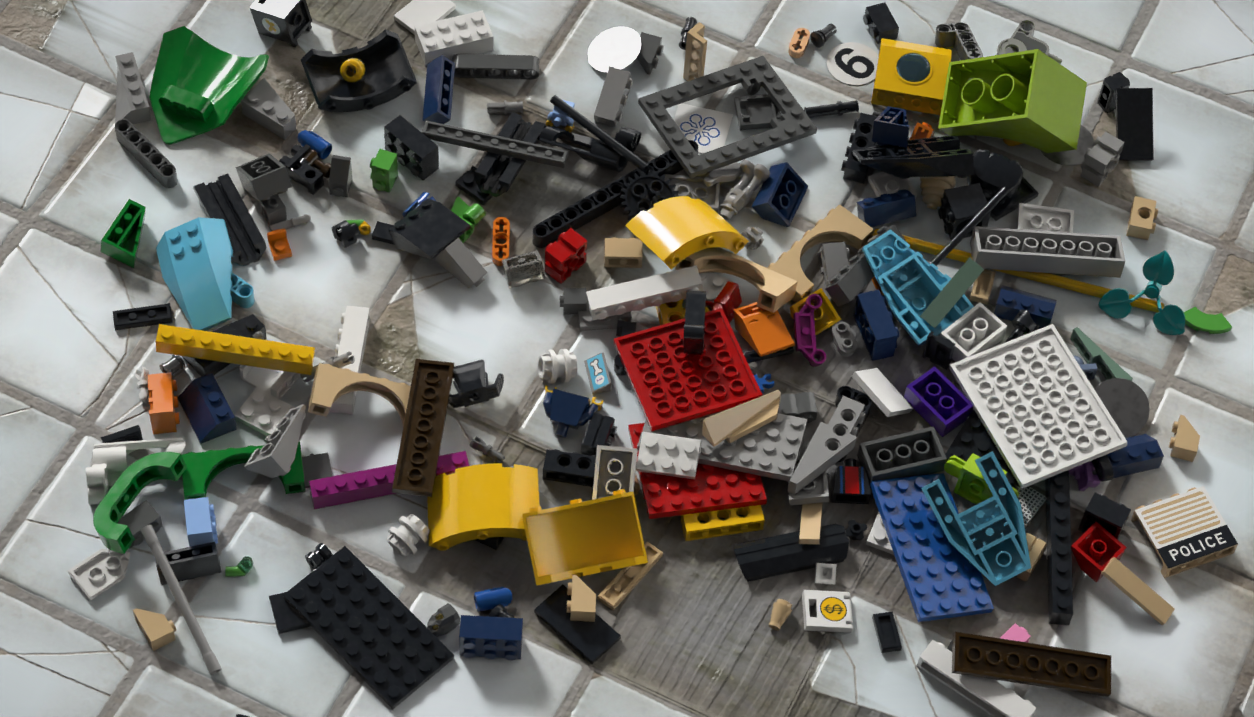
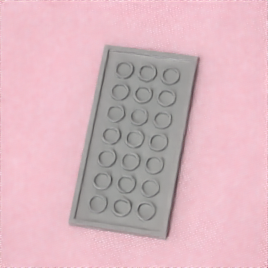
[637,409,807,481]

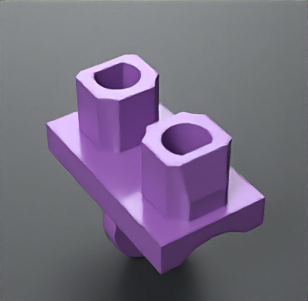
[1069,461,1101,491]

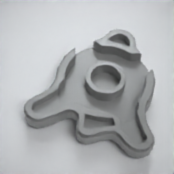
[699,162,743,186]

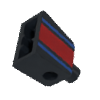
[831,458,871,504]

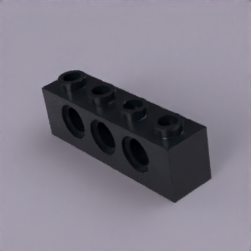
[841,113,878,184]
[542,449,596,487]

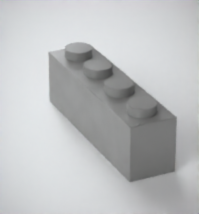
[115,52,151,124]

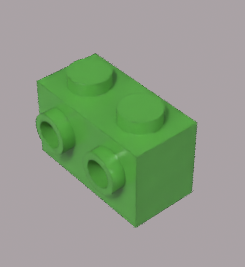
[370,149,398,193]

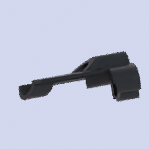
[538,127,641,172]

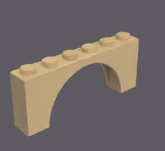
[768,205,874,303]
[675,247,798,313]
[308,363,411,426]

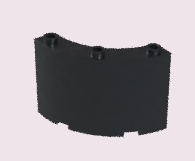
[300,29,417,112]

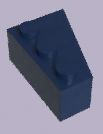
[872,106,910,148]

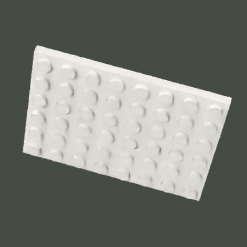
[950,324,1128,489]

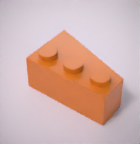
[148,372,180,434]

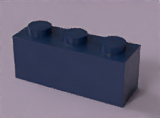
[857,189,917,227]

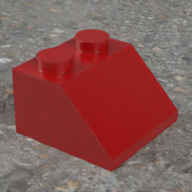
[1070,522,1127,583]

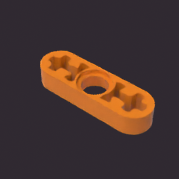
[492,217,510,266]

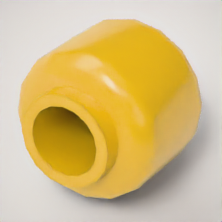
[340,58,365,83]

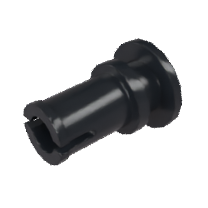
[810,24,837,48]

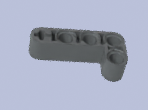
[935,22,983,60]

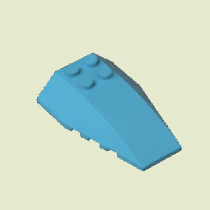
[156,217,233,331]
[862,229,974,346]

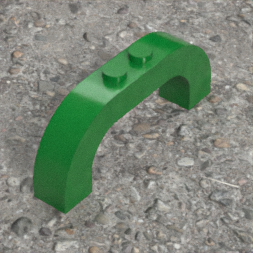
[93,452,187,554]

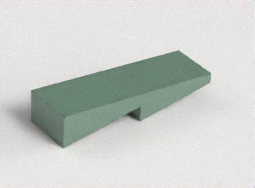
[920,257,984,328]
[1070,327,1133,381]

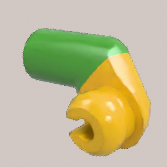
[346,219,371,235]

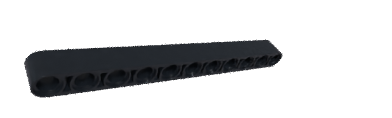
[532,140,698,248]

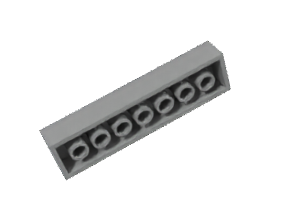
[970,226,1126,278]

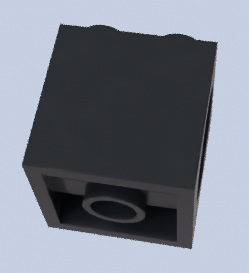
[938,183,991,240]

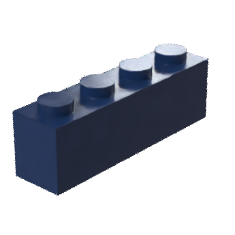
[422,55,455,124]

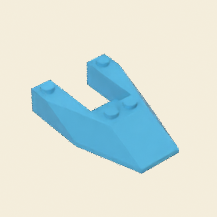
[921,451,1031,586]

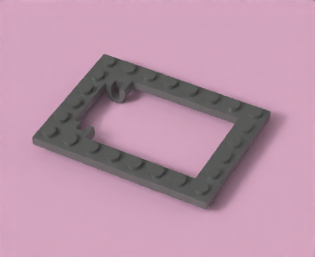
[638,56,817,178]

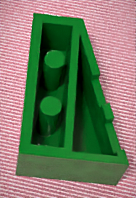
[100,199,146,268]

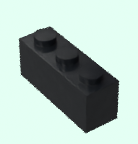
[155,542,222,585]

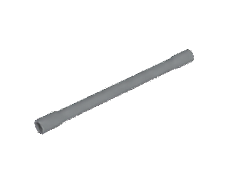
[141,525,222,675]

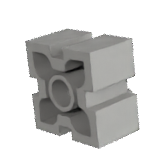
[1081,132,1124,187]

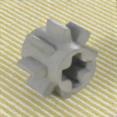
[742,227,764,249]

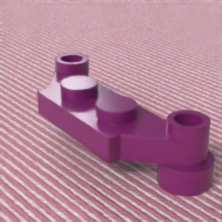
[794,294,826,367]

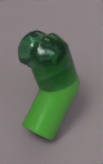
[225,556,253,577]

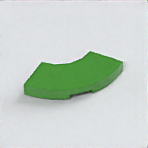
[1184,307,1232,334]

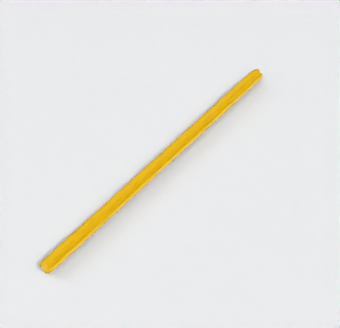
[873,229,1164,313]

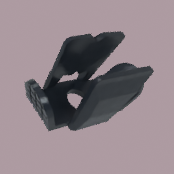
[448,360,504,408]

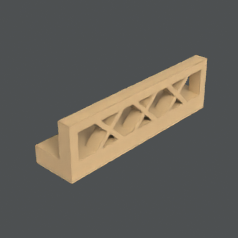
[683,22,707,81]

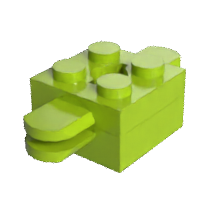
[944,453,1019,505]

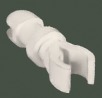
[135,366,149,403]

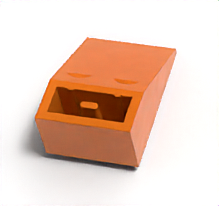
[734,302,795,357]

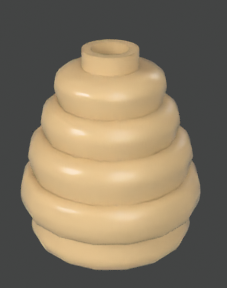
[920,176,956,210]

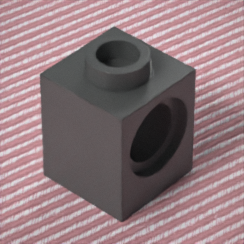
[260,194,287,226]

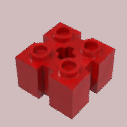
[544,228,587,284]

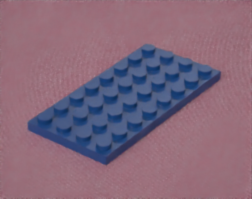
[870,473,994,622]

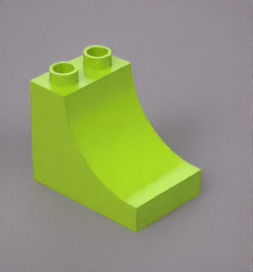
[938,49,1087,153]

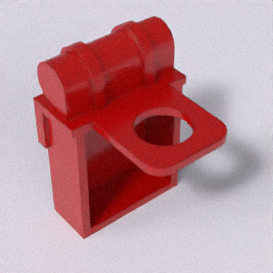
[706,281,742,324]

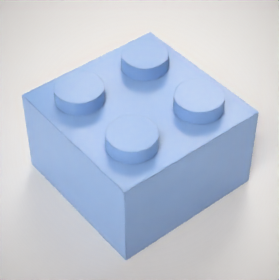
[184,497,218,547]

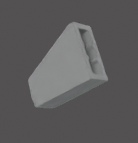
[435,238,488,288]

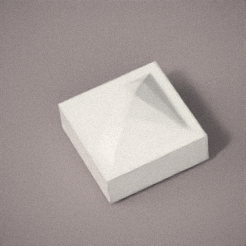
[815,563,837,585]

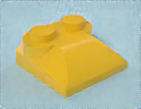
[789,288,841,336]

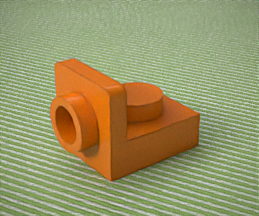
[909,122,934,140]
[267,228,292,261]

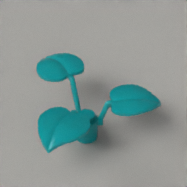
[1098,250,1185,335]

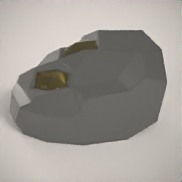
[427,603,460,637]

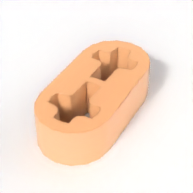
[788,28,810,58]

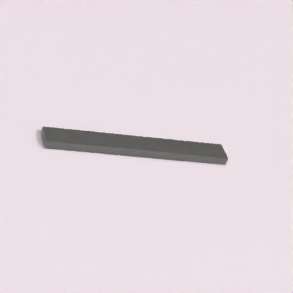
[422,121,568,168]

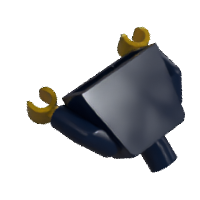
[543,386,603,438]

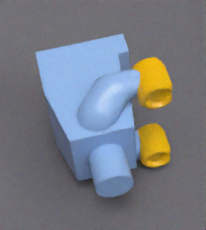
[545,100,575,132]

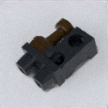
[279,144,331,195]

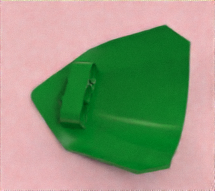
[149,26,269,145]

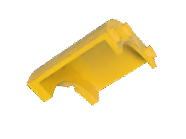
[625,196,749,270]
[427,463,540,551]
[522,489,648,586]

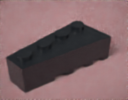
[182,314,267,377]

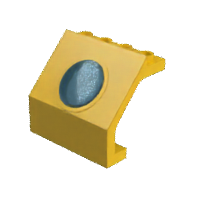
[871,38,952,115]

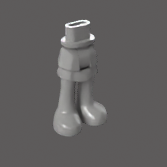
[719,159,771,220]

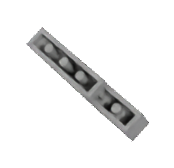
[788,396,866,494]

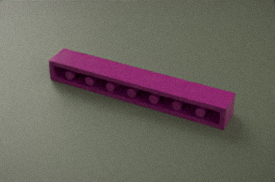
[309,451,469,510]

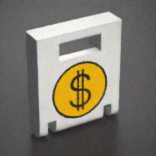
[802,590,853,633]

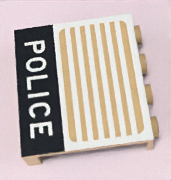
[1131,486,1238,578]

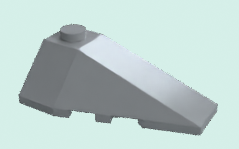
[244,404,306,478]

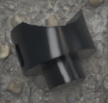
[332,220,360,248]

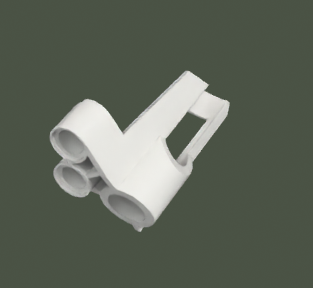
[86,437,186,505]

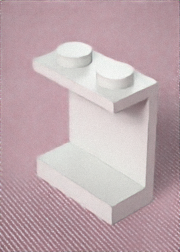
[239,365,300,399]

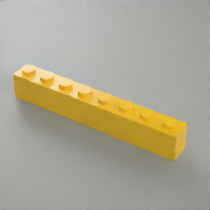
[156,324,315,375]

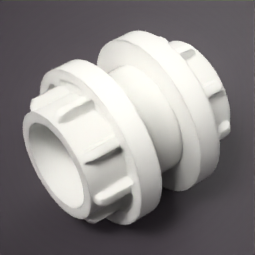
[538,349,577,383]
[387,514,429,557]

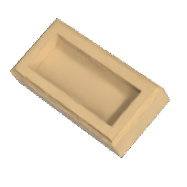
[970,269,996,305]

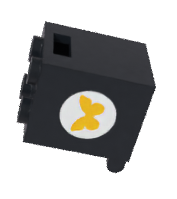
[250,0,312,48]

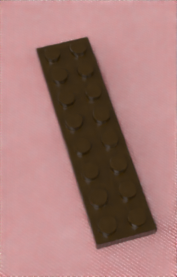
[392,359,454,497]
[952,631,1111,697]

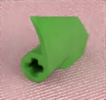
[451,197,486,243]

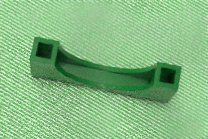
[181,441,305,500]

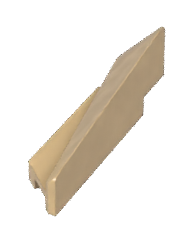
[702,390,781,447]

